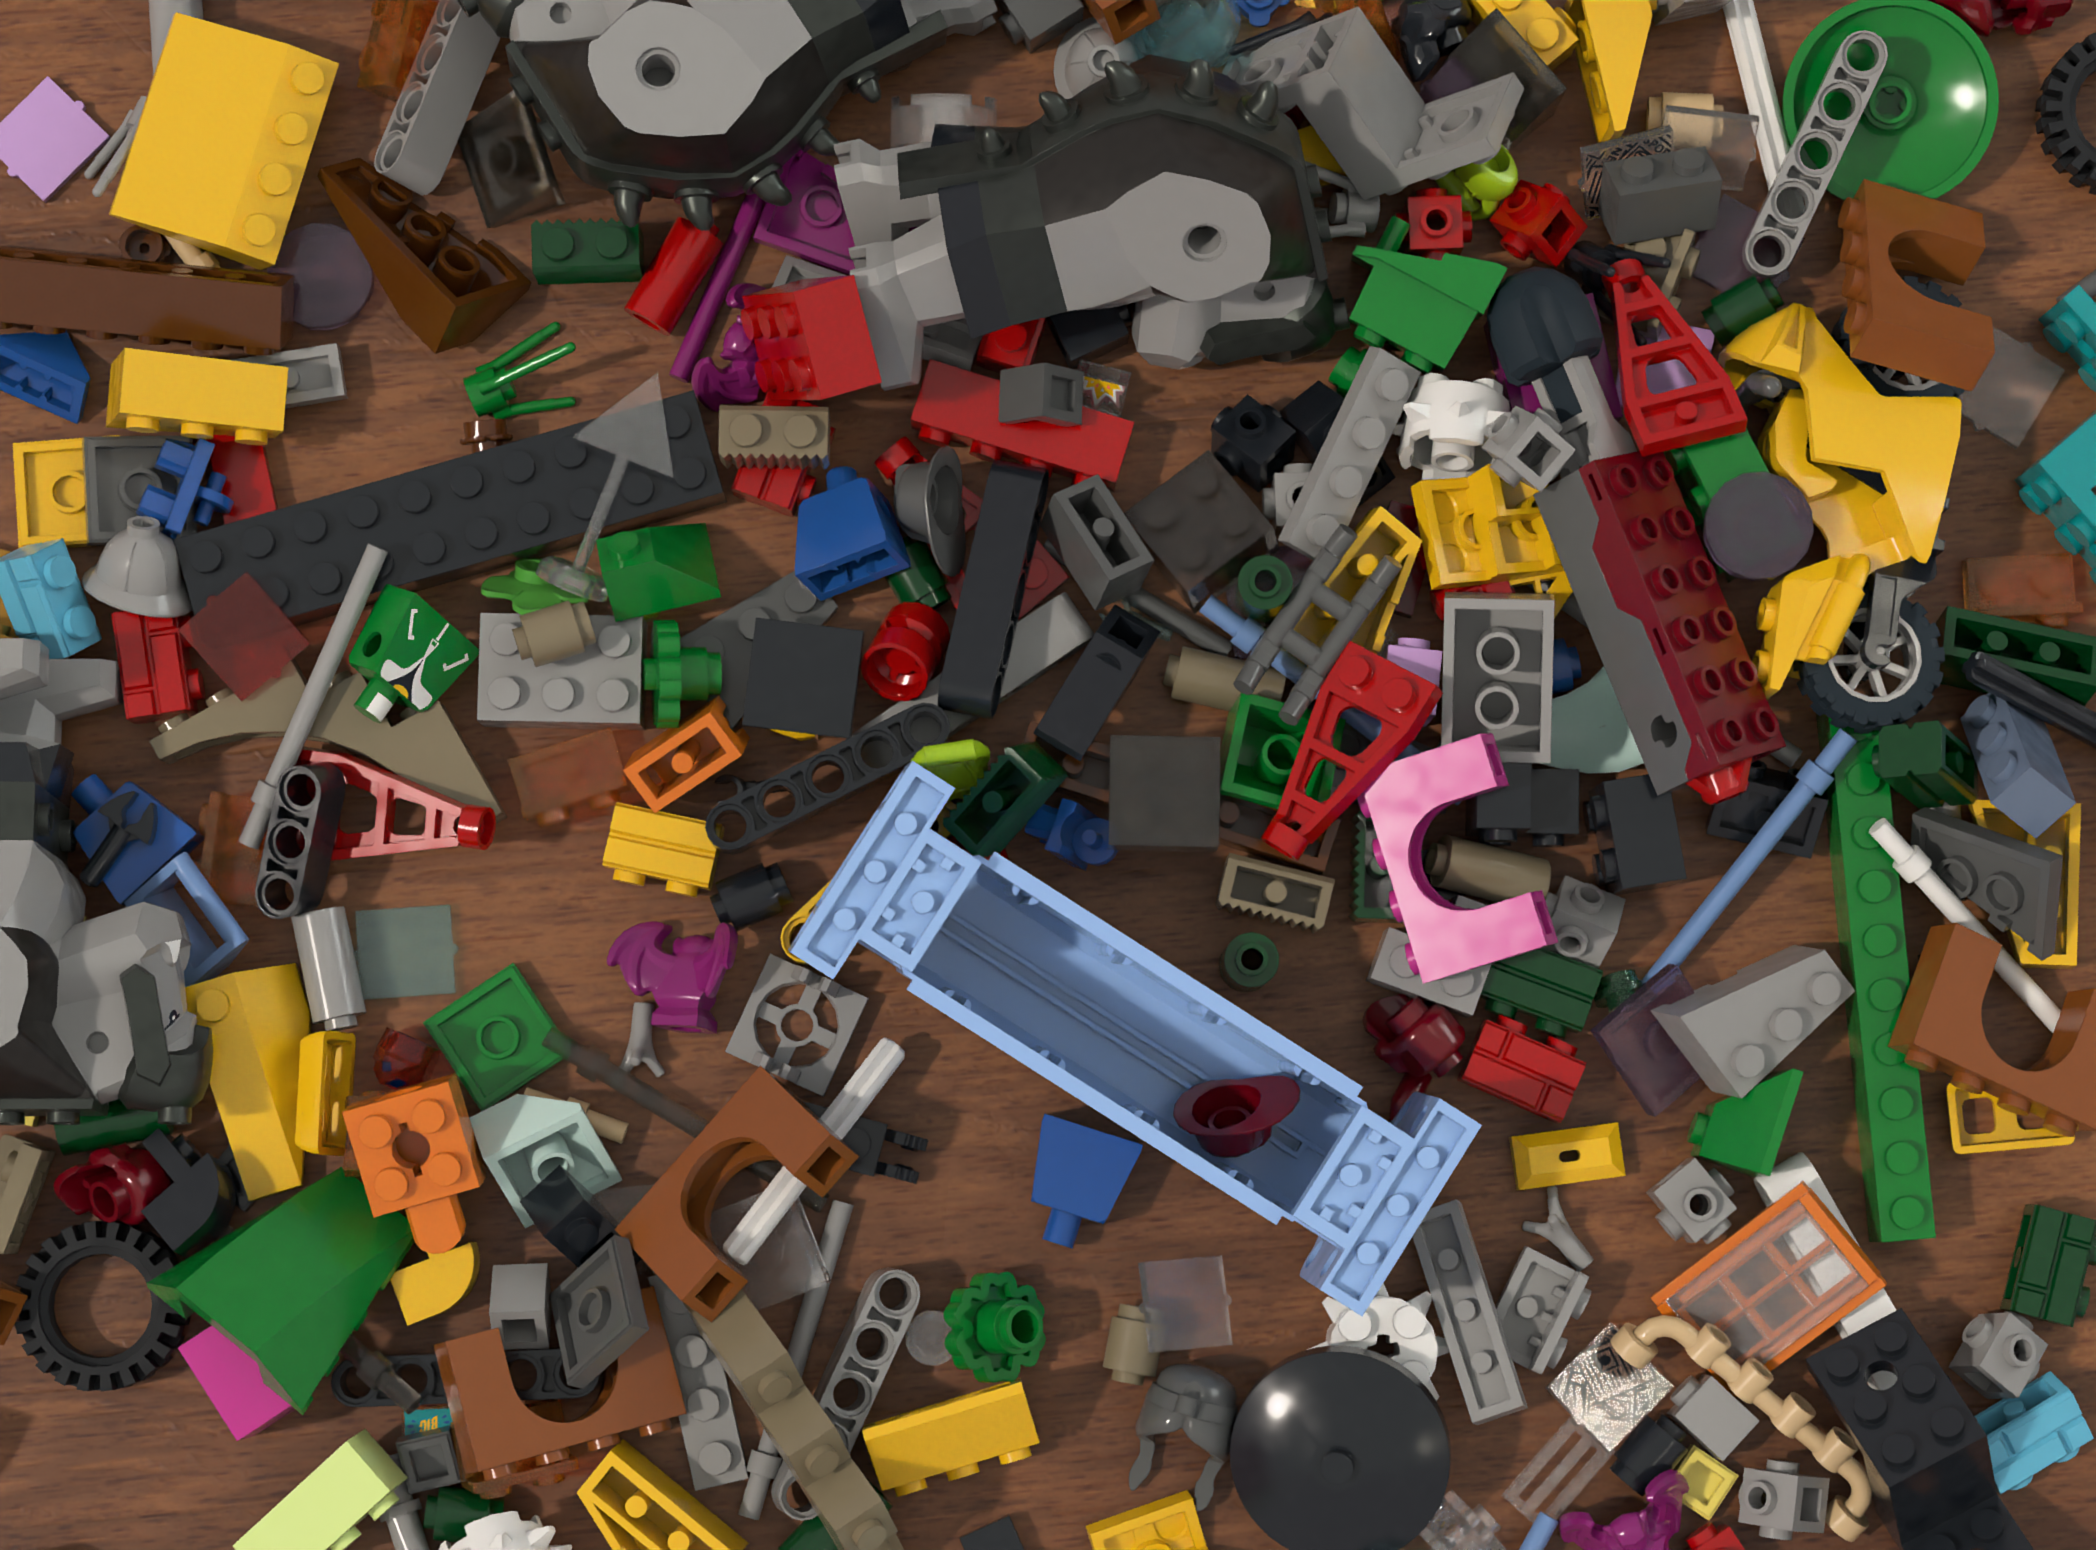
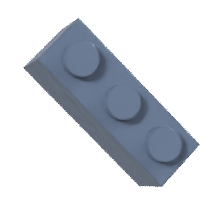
[1960,693,2076,839]

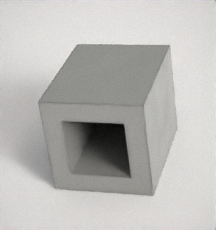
[489,1263,552,1350]
[1667,1374,1759,1461]

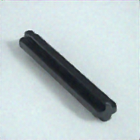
[1962,651,2096,749]

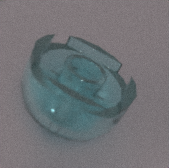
[1134,0,1241,69]

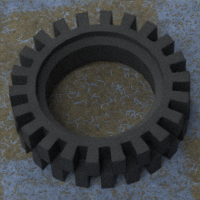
[2035,32,2096,195]
[15,1221,191,1392]

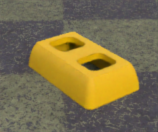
[295,1030,356,1156]
[1946,1083,2075,1154]

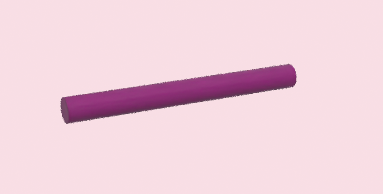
[669,193,766,383]

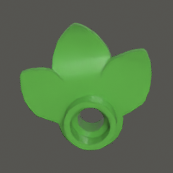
[481,558,589,615]

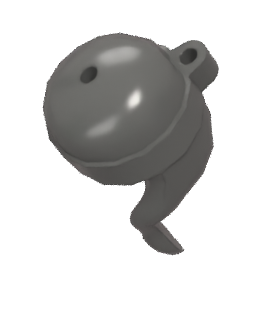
[1129,1364,1238,1511]

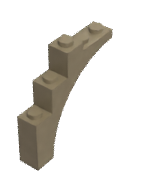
[149,641,508,830]
[683,1289,904,1550]

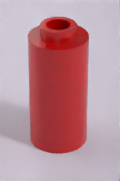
[624,217,724,336]

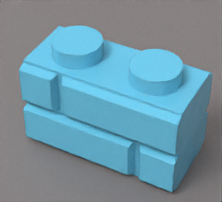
[0,538,102,659]
[1974,1371,2094,1495]

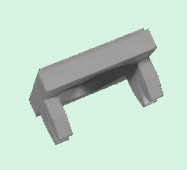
[725,953,868,1097]

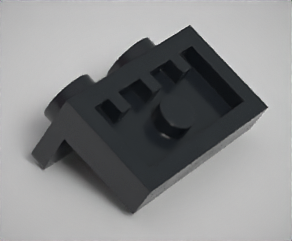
[1705,760,1829,859]

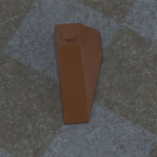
[317,158,532,354]

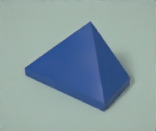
[0,331,91,424]

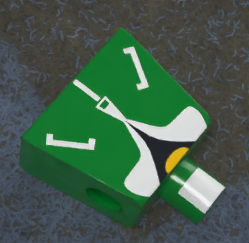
[349,584,479,723]

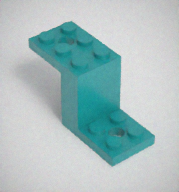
[2014,285,2096,584]

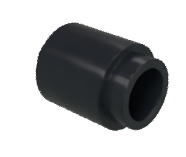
[710,862,794,932]
[1609,1413,1689,1497]

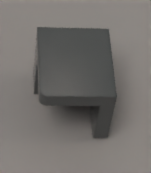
[998,362,1084,427]

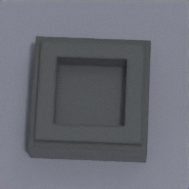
[396,1425,464,1494]

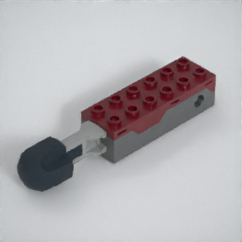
[1487,266,1786,805]

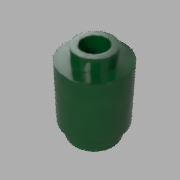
[1701,274,1785,347]
[885,536,952,610]
[424,1486,505,1542]

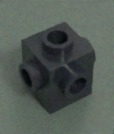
[1211,394,1296,493]

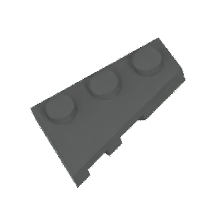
[680,571,839,730]
[1910,807,2063,961]

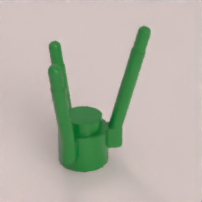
[463,322,576,419]

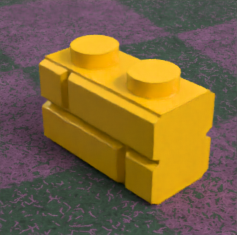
[602,802,725,898]

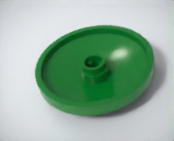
[1782,0,1999,201]

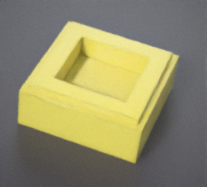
[1674,1444,1739,1521]

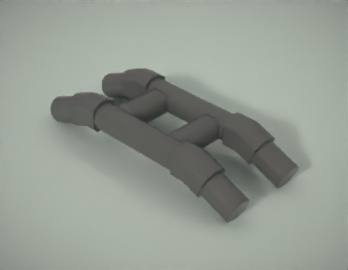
[1233,524,1403,726]

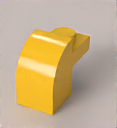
[390,1242,480,1326]

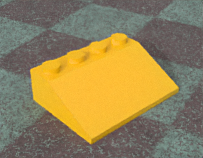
[109,12,339,270]

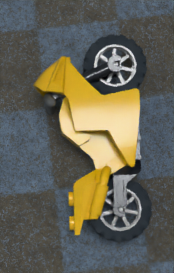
[1718,276,1965,734]

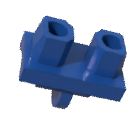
[136,438,234,541]
[1025,798,1121,871]

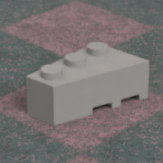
[1650,945,1855,1099]

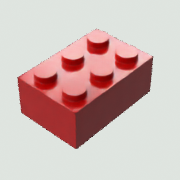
[741,275,882,401]

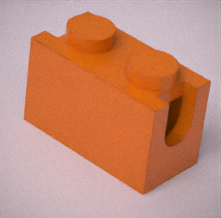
[623,695,750,814]

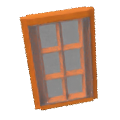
[1651,1180,1887,1398]

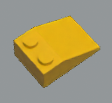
[1564,0,1657,156]

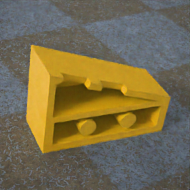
[106,348,288,445]
[577,1439,749,1550]

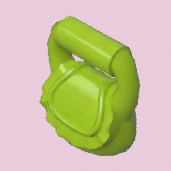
[1435,144,1518,221]
[910,739,990,801]

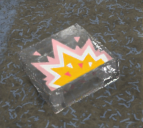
[1077,359,1132,418]

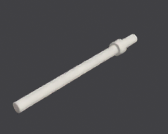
[1869,818,2061,1033]

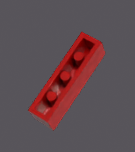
[911,359,1135,491]

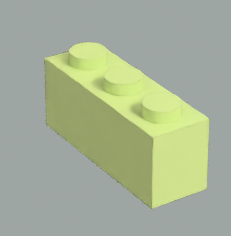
[233,1429,408,1550]

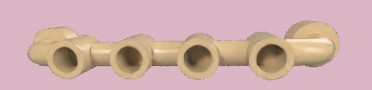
[1610,1315,1873,1542]

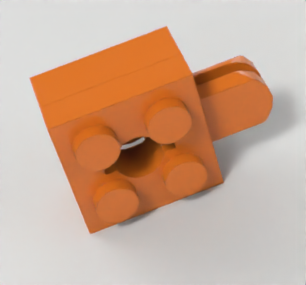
[342,1073,487,1254]

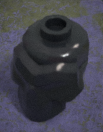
[1391,0,1473,83]

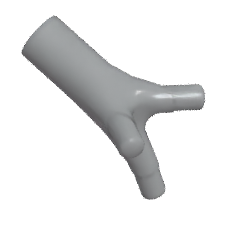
[611,1002,665,1086]
[1522,1186,1594,1271]

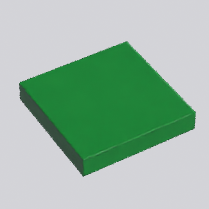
[423,963,574,1112]

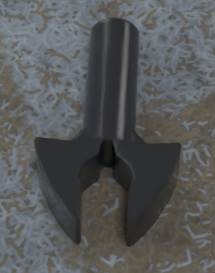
[80,791,158,887]

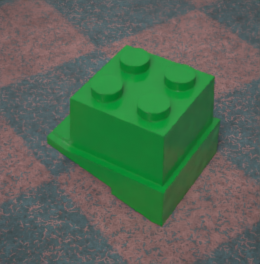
[1349,215,1508,375]

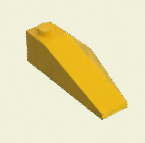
[185,963,312,1202]

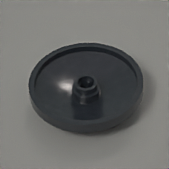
[1230,1346,1451,1550]

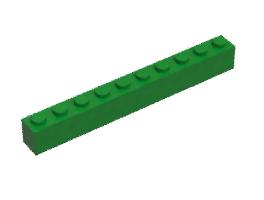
[1816,714,1936,1242]

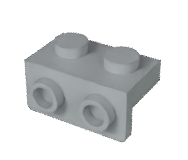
[1495,1246,1592,1375]

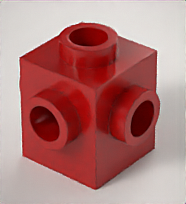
[1489,179,1588,268]
[1395,188,1472,261]

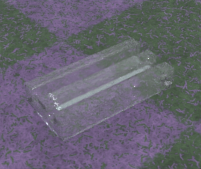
[1501,1414,1616,1524]

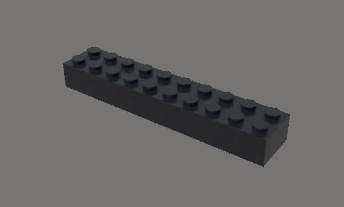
[173,390,727,650]

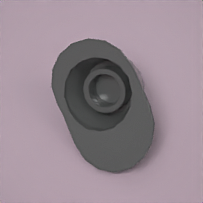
[893,446,966,577]

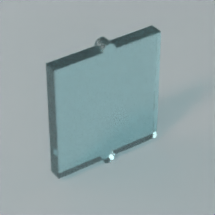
[354,905,459,1000]

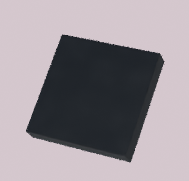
[742,617,865,739]

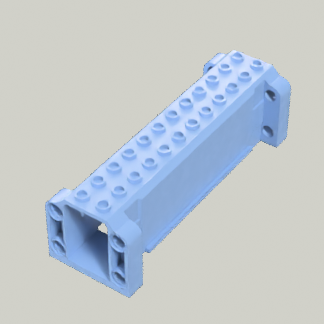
[788,761,1482,1316]

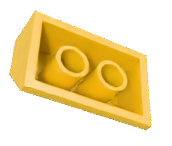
[862,1378,1040,1497]

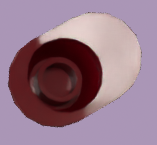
[1173,1076,1301,1158]

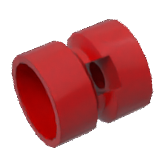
[861,602,950,701]

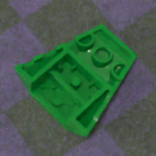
[146,1167,415,1415]

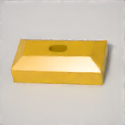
[1509,1122,1626,1190]

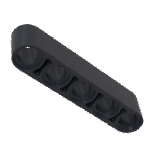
[937,459,1049,719]
[705,702,950,855]
[331,1347,604,1407]

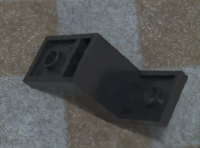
[1806,1308,2034,1550]

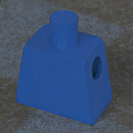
[795,466,911,601]
[71,774,206,906]
[1031,1114,1143,1249]

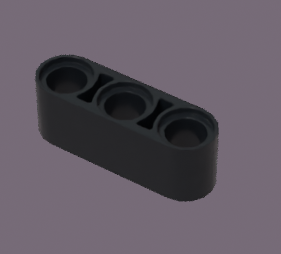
[255,761,346,919]

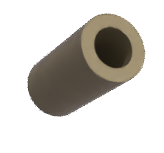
[1163,646,1286,712]
[1424,834,1551,902]

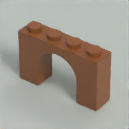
[1838,179,1995,392]
[1888,923,2096,1137]
[614,1065,859,1322]
[433,1286,687,1481]

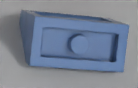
[124,852,250,987]

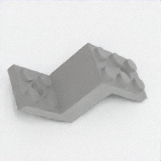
[1222,6,1525,200]

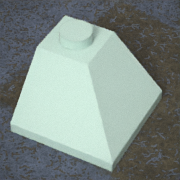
[469,1094,622,1228]

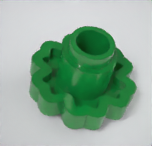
[643,620,722,729]
[943,1272,1046,1383]

